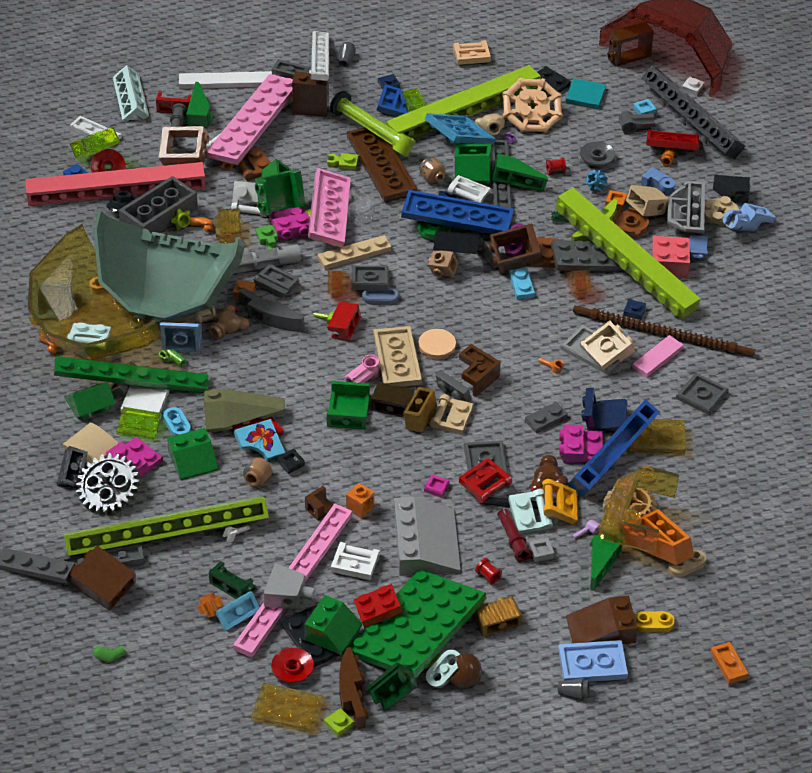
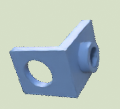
[689,235,708,260]

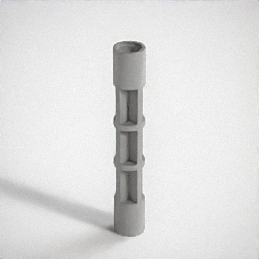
[233,244,301,274]

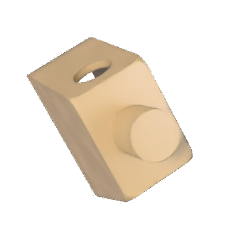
[626,185,669,216]

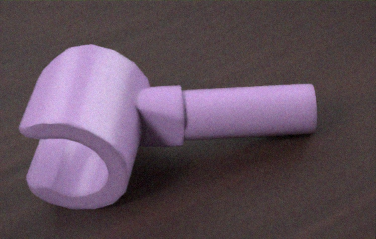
[572,520,600,539]

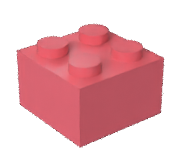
[651,236,690,278]

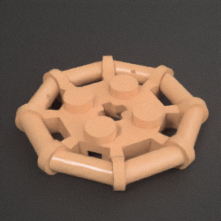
[502,77,563,133]

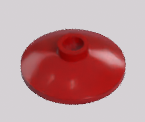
[90,149,126,173]
[271,647,314,683]

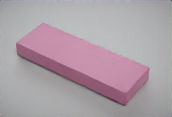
[632,335,684,378]

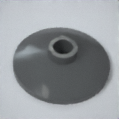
[580,141,615,166]

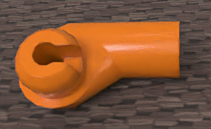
[190,217,214,232]
[39,333,60,354]

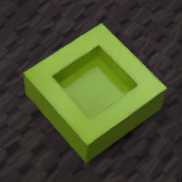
[324,708,354,737]

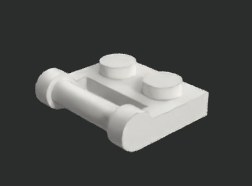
[447,175,491,203]
[231,181,267,217]
[331,542,380,580]

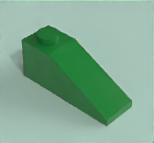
[186,82,213,129]
[492,154,548,192]
[590,529,624,591]

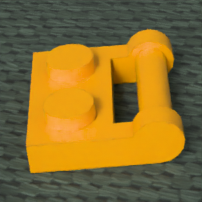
[542,479,578,525]

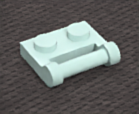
[67,323,111,349]
[508,489,553,533]

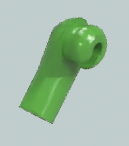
[158,350,187,367]
[93,645,126,663]

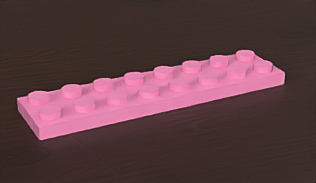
[206,74,293,165]

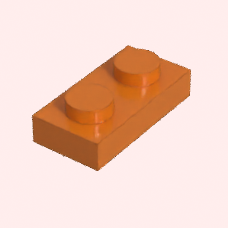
[710,642,749,684]

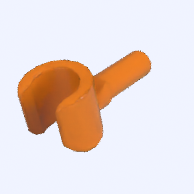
[539,358,564,374]

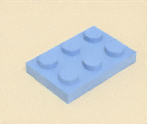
[558,640,628,682]

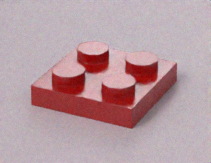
[353,584,403,628]

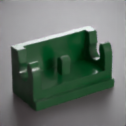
[209,561,256,599]
[367,662,417,711]

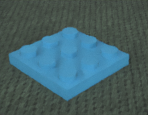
[425,113,496,145]

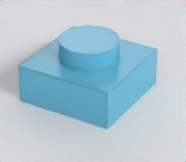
[633,99,657,115]

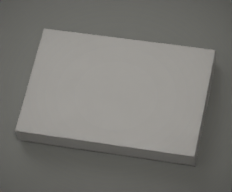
[561,325,619,375]

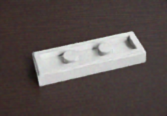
[70,116,122,147]

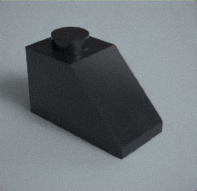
[713,175,750,204]

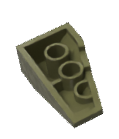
[204,389,285,433]

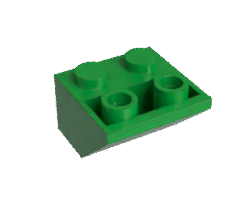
[455,144,493,184]

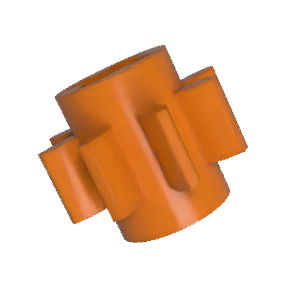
[197,592,224,618]

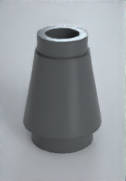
[339,42,356,67]
[558,678,590,699]

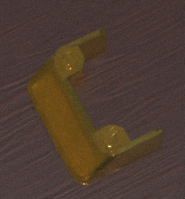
[599,466,679,554]

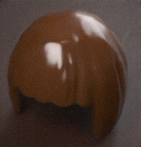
[450,654,482,689]

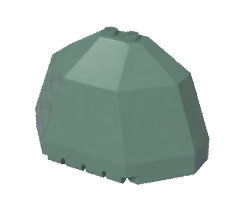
[93,211,246,323]

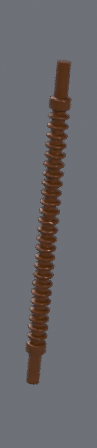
[573,305,756,356]

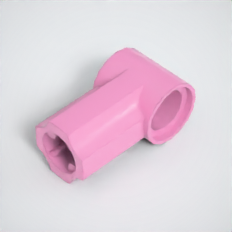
[345,355,380,383]

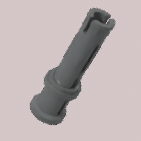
[170,103,188,148]

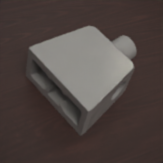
[263,564,315,609]

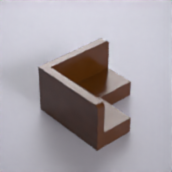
[459,344,501,397]

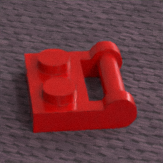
[459,458,512,503]

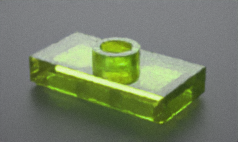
[402,88,426,112]

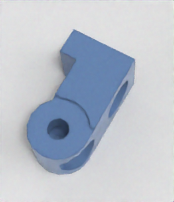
[641,167,675,196]

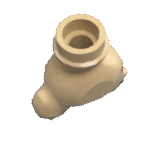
[475,114,507,135]

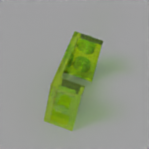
[70,126,120,159]

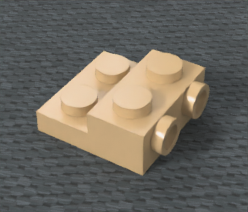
[580,321,635,370]

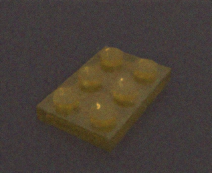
[626,418,686,454]
[251,683,325,734]

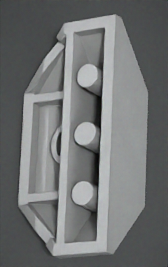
[667,181,705,234]

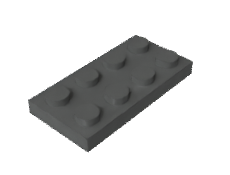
[551,240,625,272]

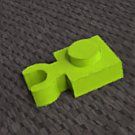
[327,153,358,171]

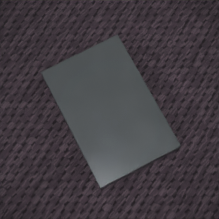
[464,440,510,490]

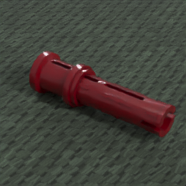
[497,508,532,562]

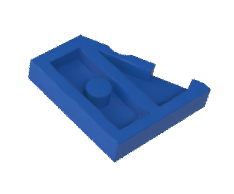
[376,84,409,117]

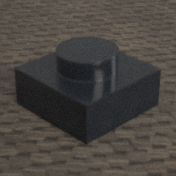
[277,449,305,474]

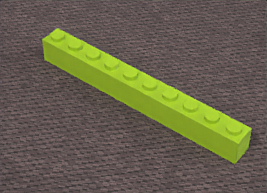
[386,65,541,139]
[555,187,700,320]
[63,496,269,556]

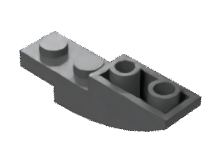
[239,287,304,332]

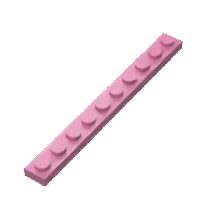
[233,504,352,658]

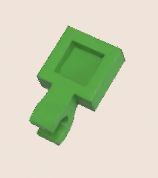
[255,225,278,249]

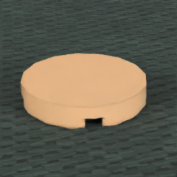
[418,329,456,360]

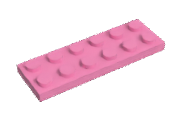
[308,168,351,248]

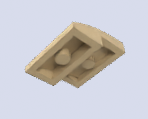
[62,422,118,468]

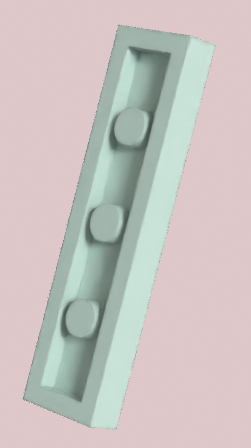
[113,65,149,122]

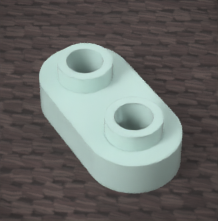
[426,650,460,688]

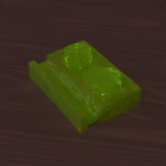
[116,406,162,441]

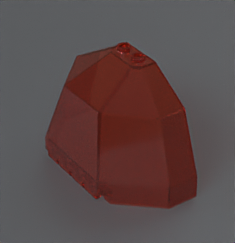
[599,0,733,97]

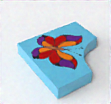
[234,419,285,461]

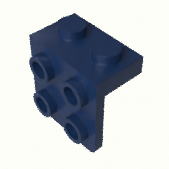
[581,387,628,431]

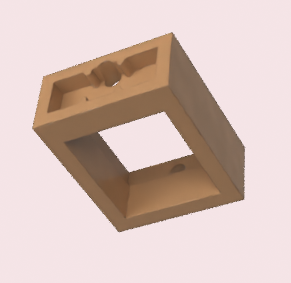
[159,126,209,166]

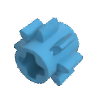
[586,170,608,192]

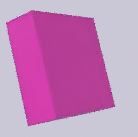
[424,475,450,498]

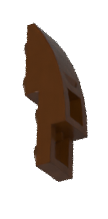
[339,647,369,730]

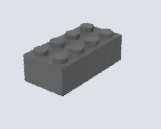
[119,176,198,234]

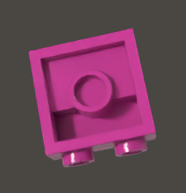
[269,207,310,241]
[559,424,603,464]
[106,436,163,477]

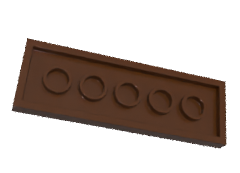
[347,127,417,202]

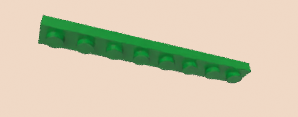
[54,356,209,393]

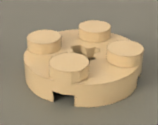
[704,196,739,227]

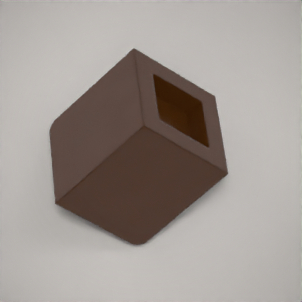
[305,486,333,521]

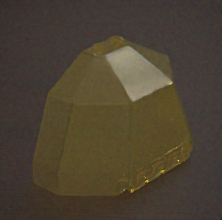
[28,224,162,360]

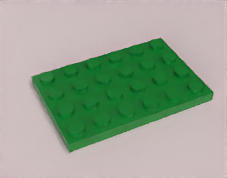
[347,570,487,679]

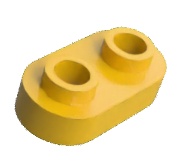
[634,611,675,632]

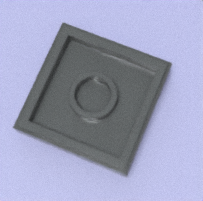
[351,265,389,290]
[676,373,729,415]

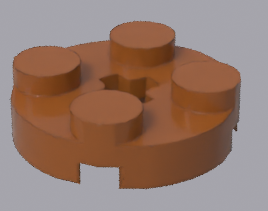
[613,208,649,239]

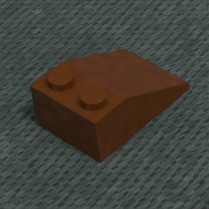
[566,595,638,645]

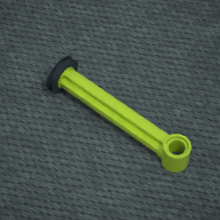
[330,91,416,157]

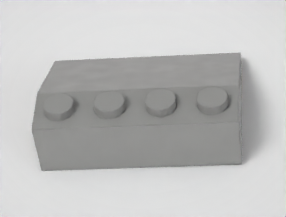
[394,497,461,575]

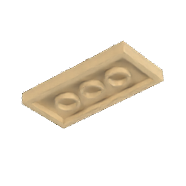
[373,326,422,387]

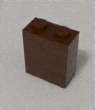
[292,72,329,117]
[70,545,136,611]

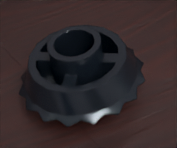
[106,191,137,212]

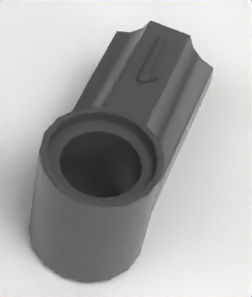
[619,111,655,133]

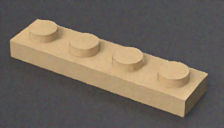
[318,235,392,270]

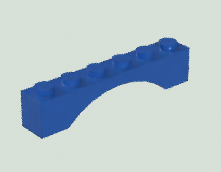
[568,399,660,498]

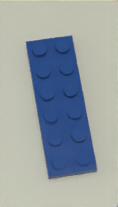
[401,190,514,234]

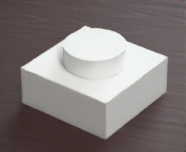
[682,77,705,96]

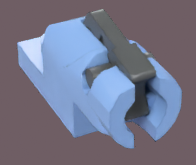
[723,203,776,233]

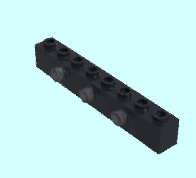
[641,65,746,159]

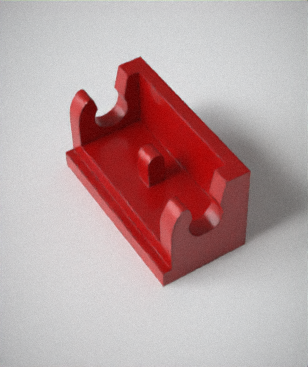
[156,92,192,113]
[327,302,361,342]

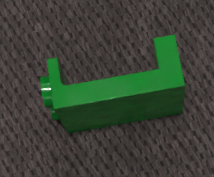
[255,170,306,215]
[327,381,370,430]

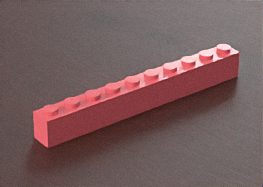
[25,162,206,206]

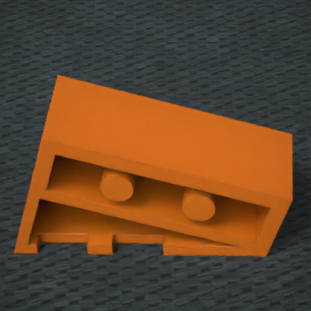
[624,509,694,565]

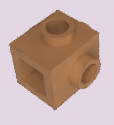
[428,250,459,277]

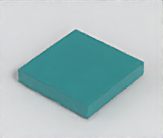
[565,78,606,109]

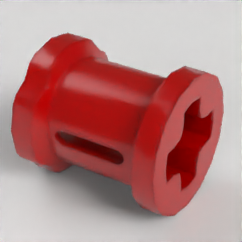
[546,157,566,175]
[475,558,502,585]

